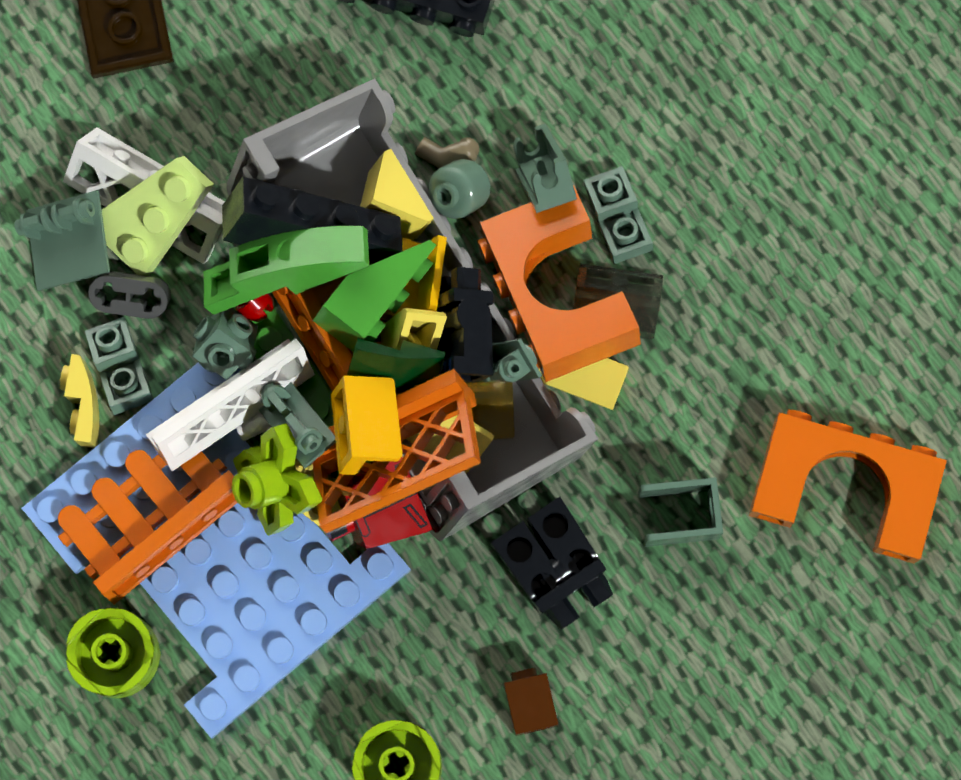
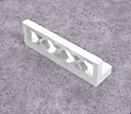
[63,127,225,264]
[146,339,315,471]

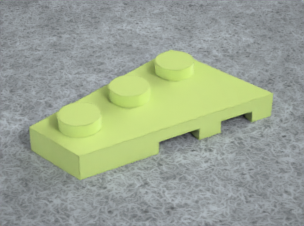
[102,156,214,276]

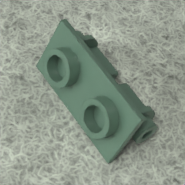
[474,338,542,386]
[259,382,336,468]

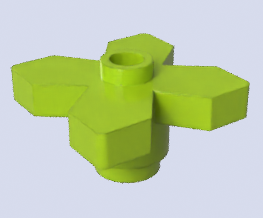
[232,423,322,536]

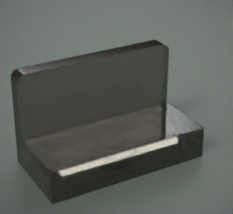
[573,263,663,340]

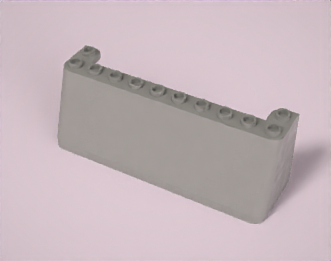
[227,78,598,541]

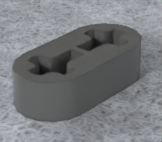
[88,271,172,319]

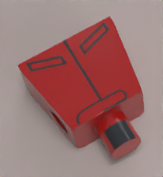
[326,456,433,549]

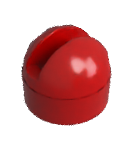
[236,293,274,322]

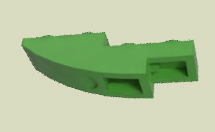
[203,226,369,315]

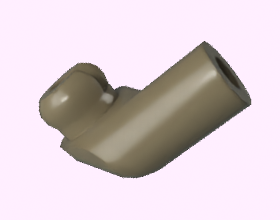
[415,137,480,169]

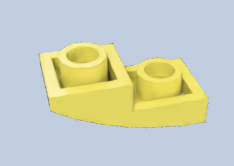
[60,354,99,448]

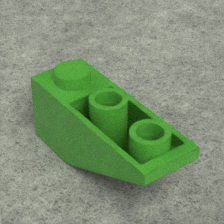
[313,240,436,352]

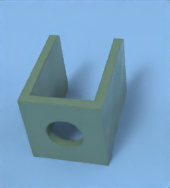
[638,477,723,547]

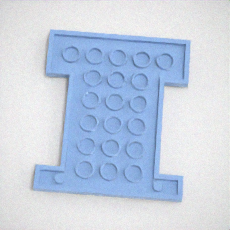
[21,362,411,739]

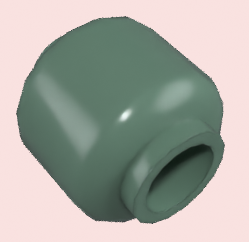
[428,159,491,219]

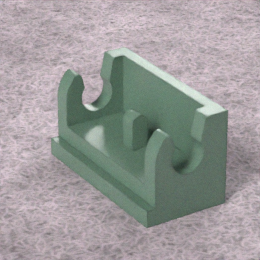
[513,123,577,213]

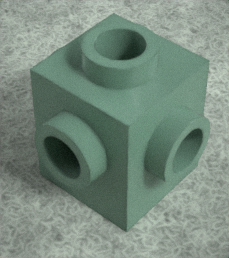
[192,308,258,380]

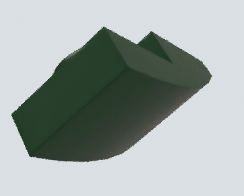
[347,338,445,391]

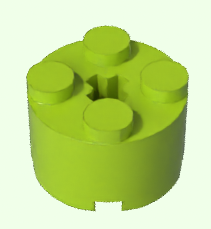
[66,608,161,698]
[352,720,442,780]

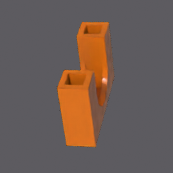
[477,185,641,382]
[748,410,947,564]

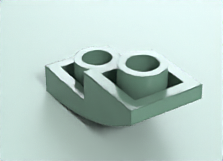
[583,166,653,264]
[84,317,153,415]

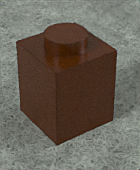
[504,668,559,736]

